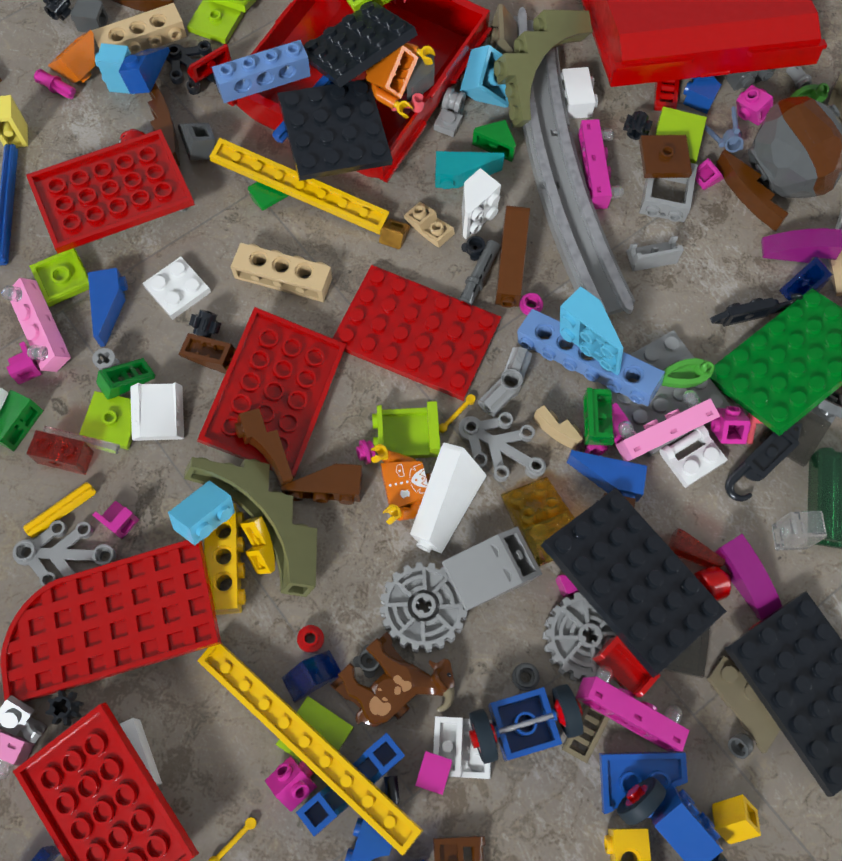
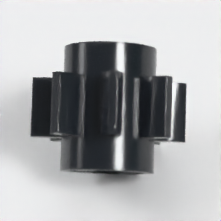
[43,0,71,21]
[623,111,653,140]
[189,309,221,338]
[45,690,84,726]

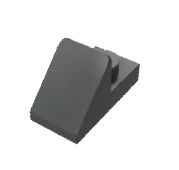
[807,391,842,426]

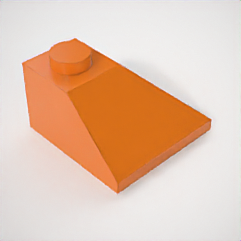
[48,30,95,84]

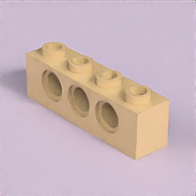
[91,3,187,55]
[231,243,332,302]

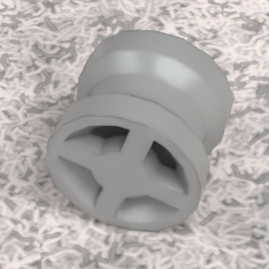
[442,87,466,114]

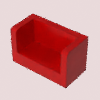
[592,635,661,698]

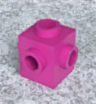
[736,85,773,126]
[711,406,751,444]
[265,756,317,812]

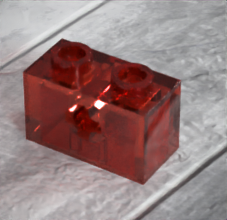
[26,430,94,475]

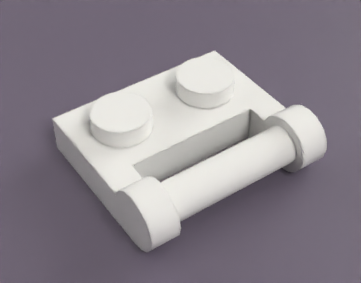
[659,425,728,488]

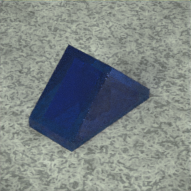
[779,257,834,301]
[282,650,341,703]

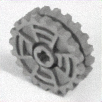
[380,562,467,653]
[542,592,616,681]

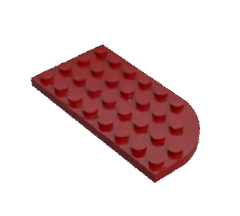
[0,540,222,703]

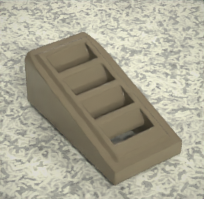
[562,703,610,763]

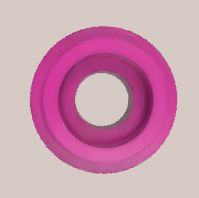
[519,293,543,315]
[356,439,376,465]

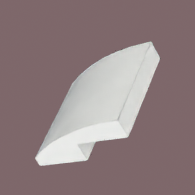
[433,716,492,779]

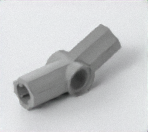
[478,347,533,417]

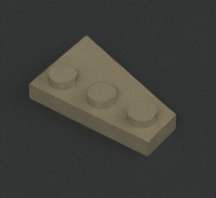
[707,656,781,753]

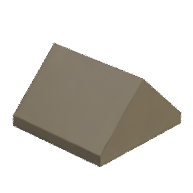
[487,4,518,54]

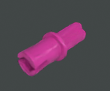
[34,69,76,99]

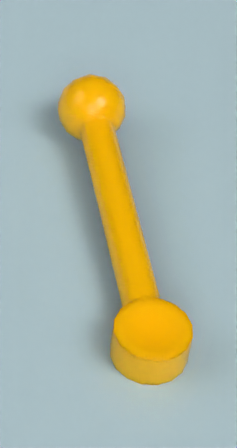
[439,394,476,433]
[208,817,257,861]

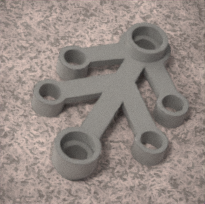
[458,412,546,482]
[13,520,117,586]

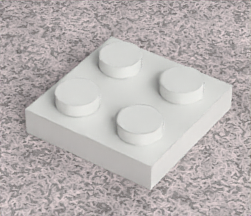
[143,257,211,320]

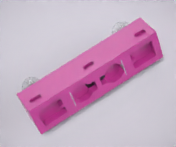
[578,119,624,209]
[575,665,690,752]

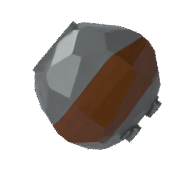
[748,96,842,198]

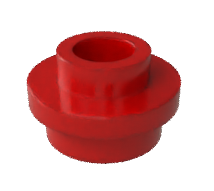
[297,625,324,653]

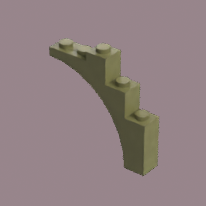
[494,10,593,128]
[184,457,317,597]

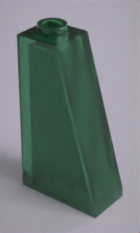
[806,447,842,549]

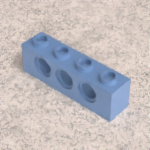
[212,40,311,103]

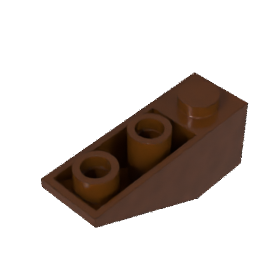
[281,463,363,505]

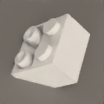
[462,168,501,239]

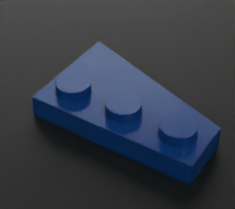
[599,751,688,814]

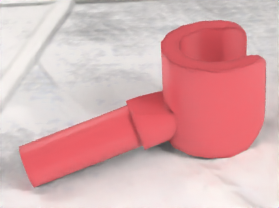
[392,93,424,113]
[746,413,763,444]

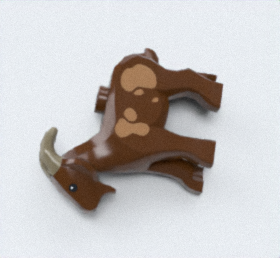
[330,632,455,727]

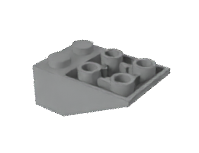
[442,526,542,611]

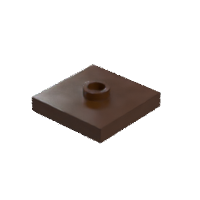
[639,135,692,178]

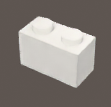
[561,67,598,119]

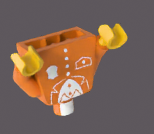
[366,43,435,119]
[371,444,432,525]

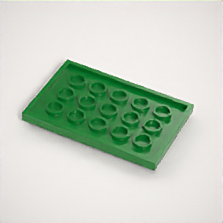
[710,288,842,436]

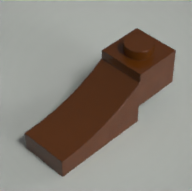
[234,408,293,487]

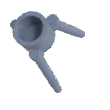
[704,106,744,152]

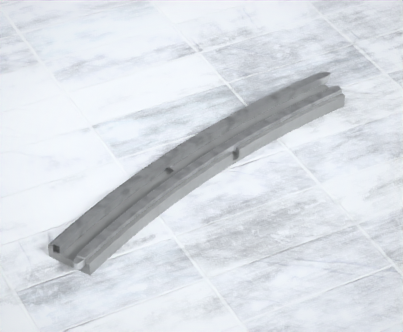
[513,7,635,316]

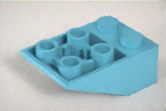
[560,286,623,376]

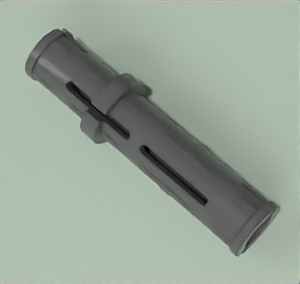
[458,240,501,306]

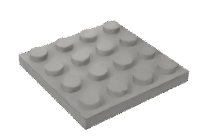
[595,330,730,458]

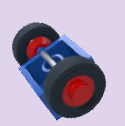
[469,684,583,764]
[617,777,728,861]

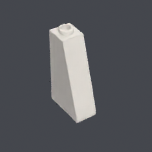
[410,442,487,554]

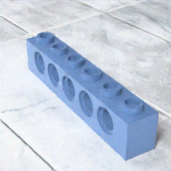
[517,309,665,406]

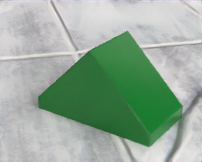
[472,120,516,162]

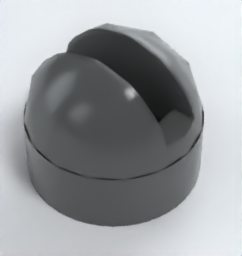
[728,733,754,759]

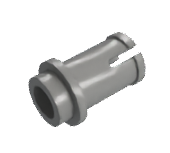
[786,66,812,89]

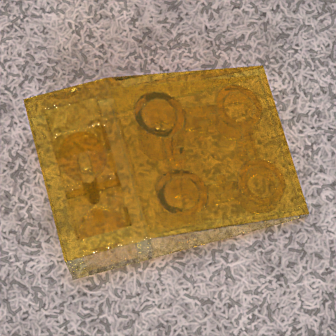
[501,477,575,566]

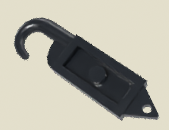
[710,293,803,327]
[725,423,802,502]

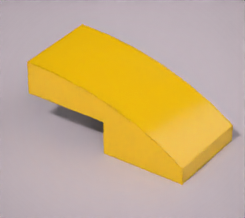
[240,516,275,574]

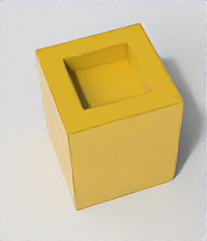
[712,794,761,844]

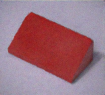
[187,44,232,83]

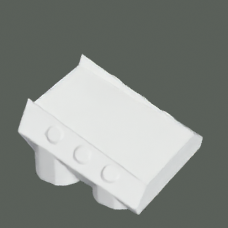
[130,382,184,441]

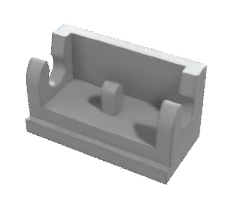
[626,236,684,271]

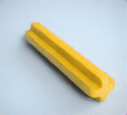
[23,482,96,538]

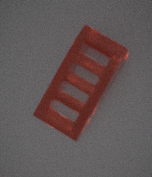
[668,528,725,568]

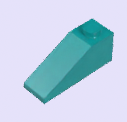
[435,151,504,189]

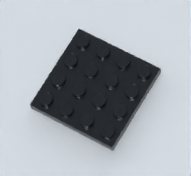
[304,0,418,88]
[277,79,393,181]

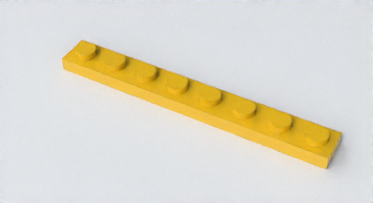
[209,138,389,235]

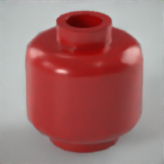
[694,566,731,601]

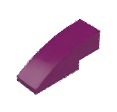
[761,228,842,263]
[715,534,782,620]

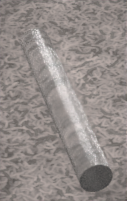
[42,426,120,454]

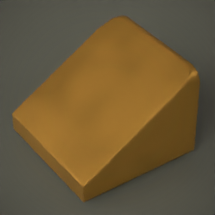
[379,219,410,249]

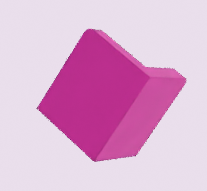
[6,341,42,385]
[92,501,139,539]
[415,751,452,795]

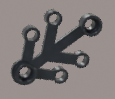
[166,40,220,95]

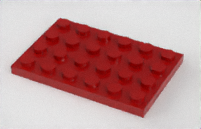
[26,129,195,254]
[332,265,502,401]
[197,307,346,479]
[13,702,199,861]

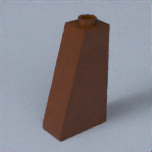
[495,206,530,308]

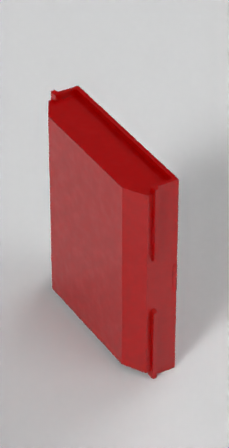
[227,0,492,183]
[581,0,827,87]

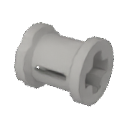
[92,348,121,370]

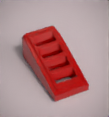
[654,79,680,111]

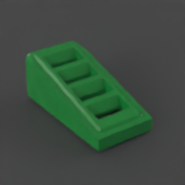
[96,358,156,400]

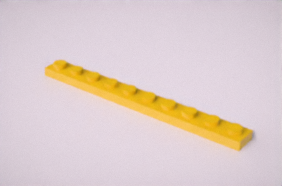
[197,644,423,856]

